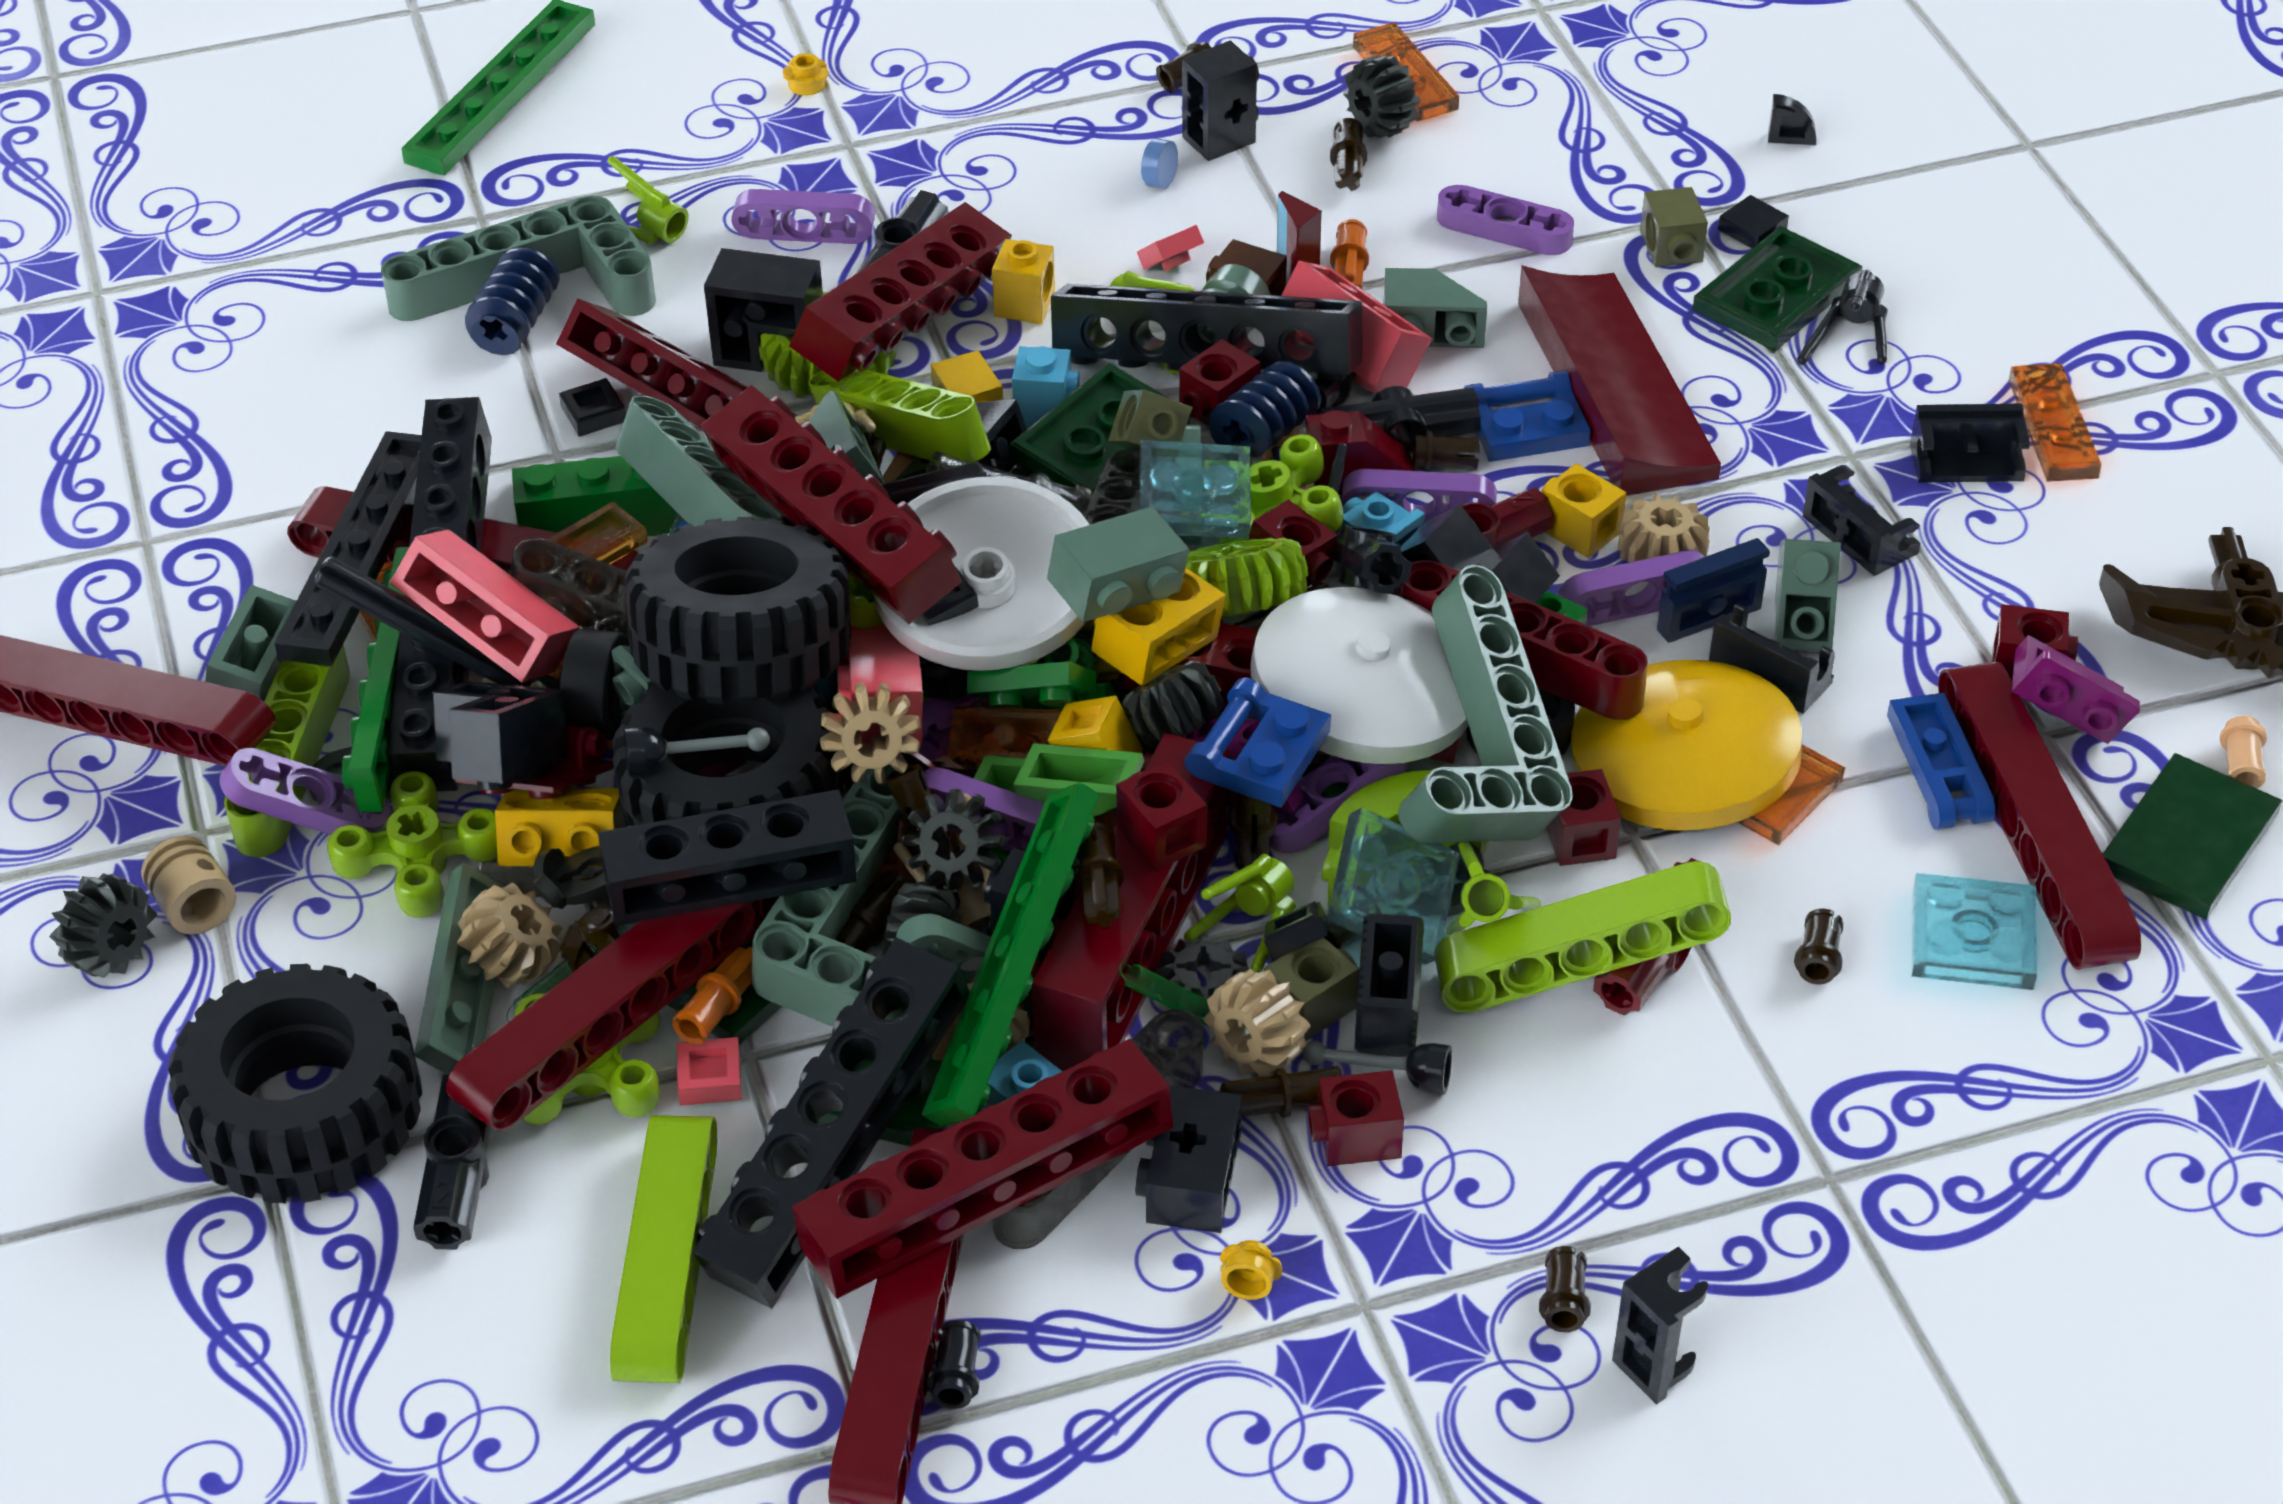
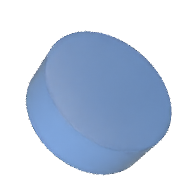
[1141,138,1178,189]

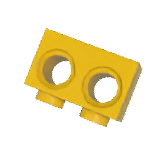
[1091,568,1226,686]
[495,788,625,866]

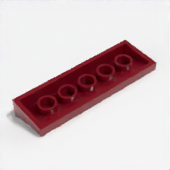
[1518,265,1721,496]

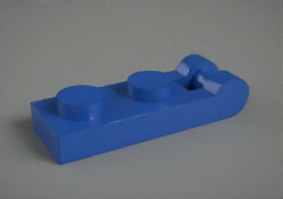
[1887,693,1995,830]

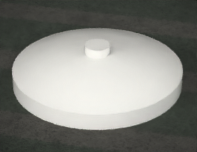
[873,477,1089,671]
[1250,587,1468,764]

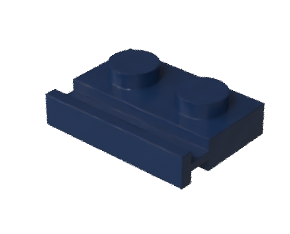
[1657,538,1770,643]

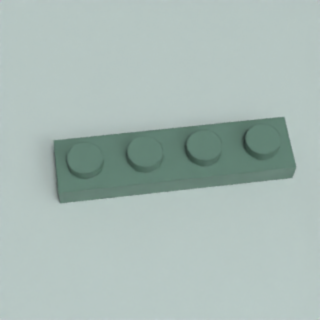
[415,862,505,1074]

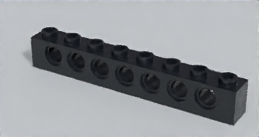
[386,397,492,792]

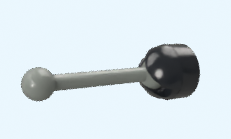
[623,727,770,776]
[1302,1041,1452,1094]

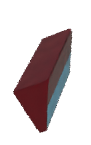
[1276,191,1322,285]

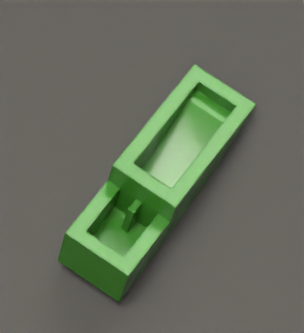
[974,743,1144,828]

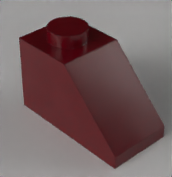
[1306,410,1415,495]

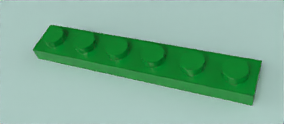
[401,0,595,176]
[342,547,409,813]
[922,782,1100,1127]

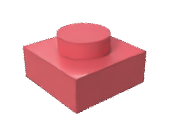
[1136,225,1204,272]
[676,1037,742,1106]

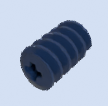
[465,247,560,355]
[1208,361,1321,462]

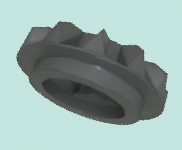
[1155,934,1249,1017]

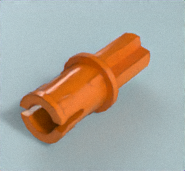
[1330,219,1369,289]
[672,947,753,1045]

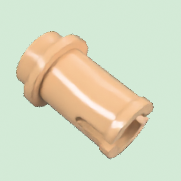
[2219,716,2267,788]

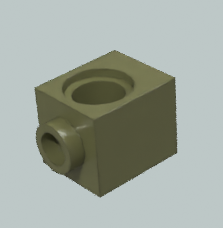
[1640,187,1708,267]
[1108,389,1192,459]
[1264,937,1359,1041]

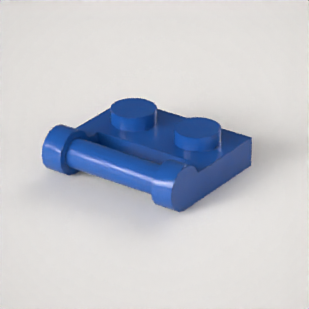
[1464,370,1591,462]
[1184,678,1331,808]

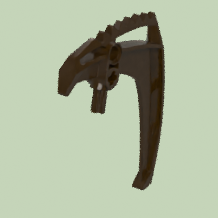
[2099,527,2283,678]

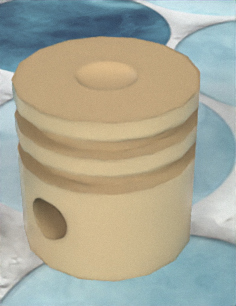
[141,835,237,935]

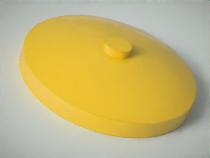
[1571,660,1802,831]

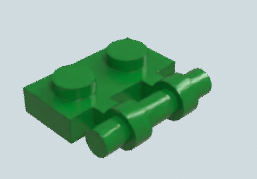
[967,661,1115,718]

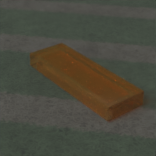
[1353,22,1459,121]
[2008,363,2102,482]

